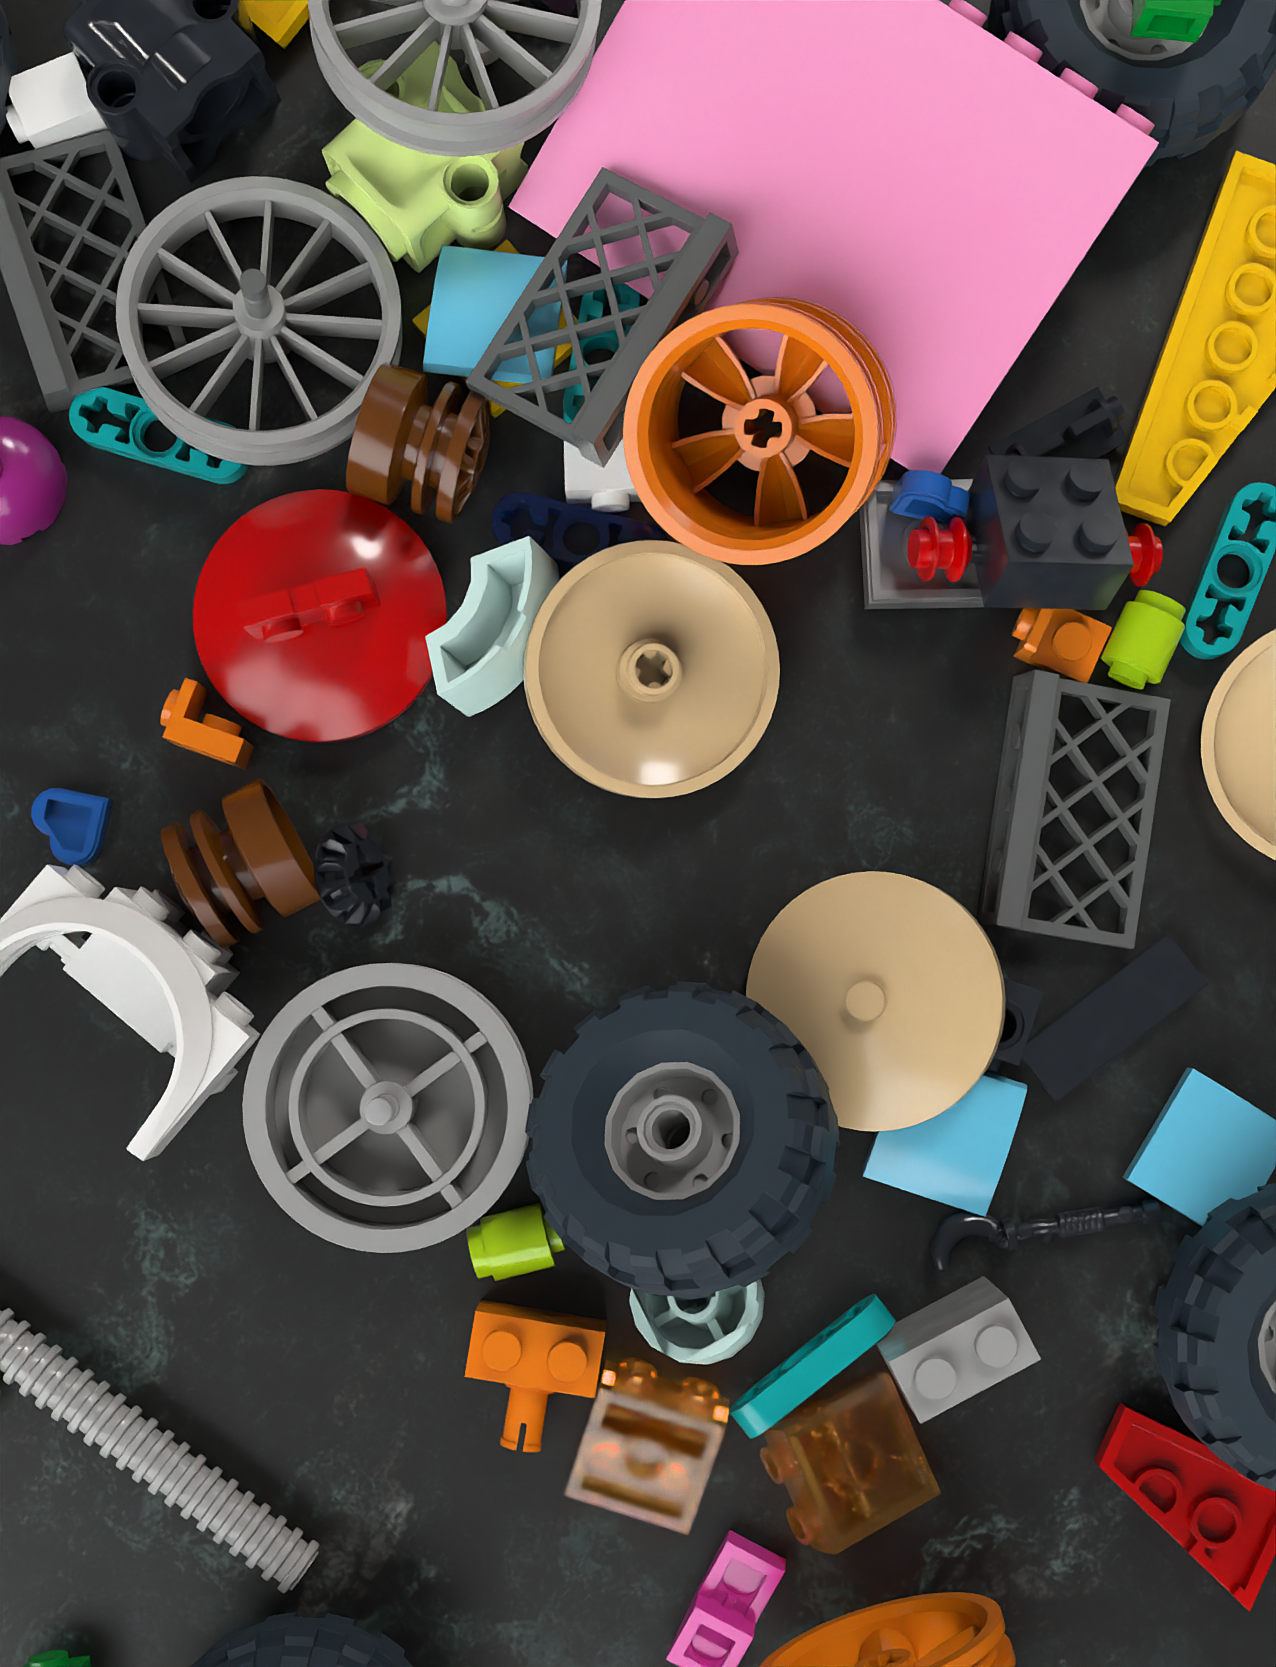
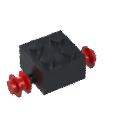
[907,455,1163,610]

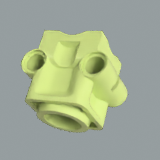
[322,40,528,273]

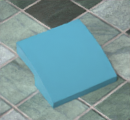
[423,245,567,384]
[1122,1067,1276,1227]
[863,1071,1027,1217]

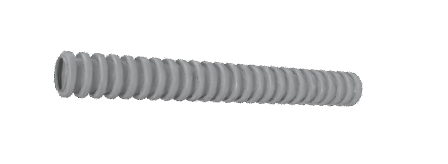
[0,1308,320,1594]

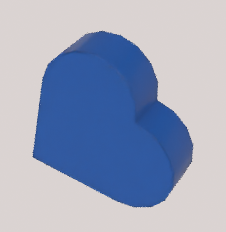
[889,470,970,524]
[31,788,114,866]

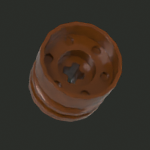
[346,362,492,524]
[160,778,321,949]

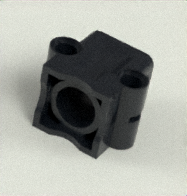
[63,0,281,184]

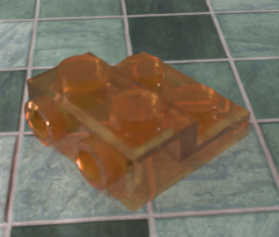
[565,1357,730,1535]
[760,1372,941,1555]

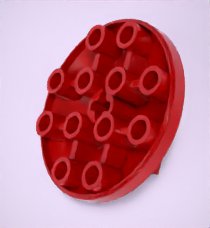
[193,489,448,743]

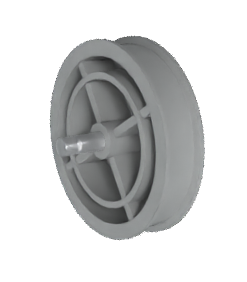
[242,963,534,1253]

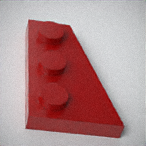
[1094,1402,1276,1612]

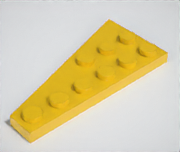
[1114,151,1276,527]

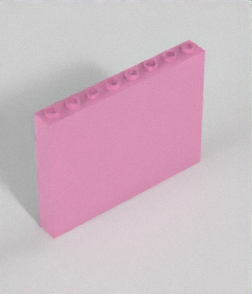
[508,0,1159,474]

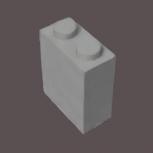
[875,1276,1041,1424]

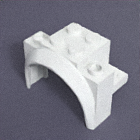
[0,864,261,1161]

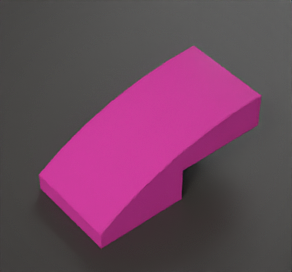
[666,1530,786,1667]

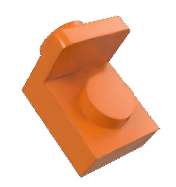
[1011,608,1112,683]
[160,678,254,770]

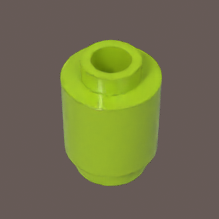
[1101,590,1186,690]
[466,1203,565,1281]

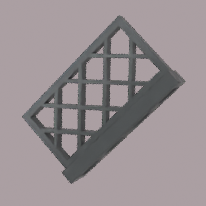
[0,130,193,414]
[466,167,739,468]
[977,670,1171,949]

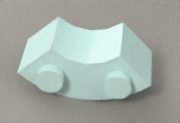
[425,536,560,717]

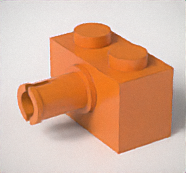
[464,1299,607,1452]

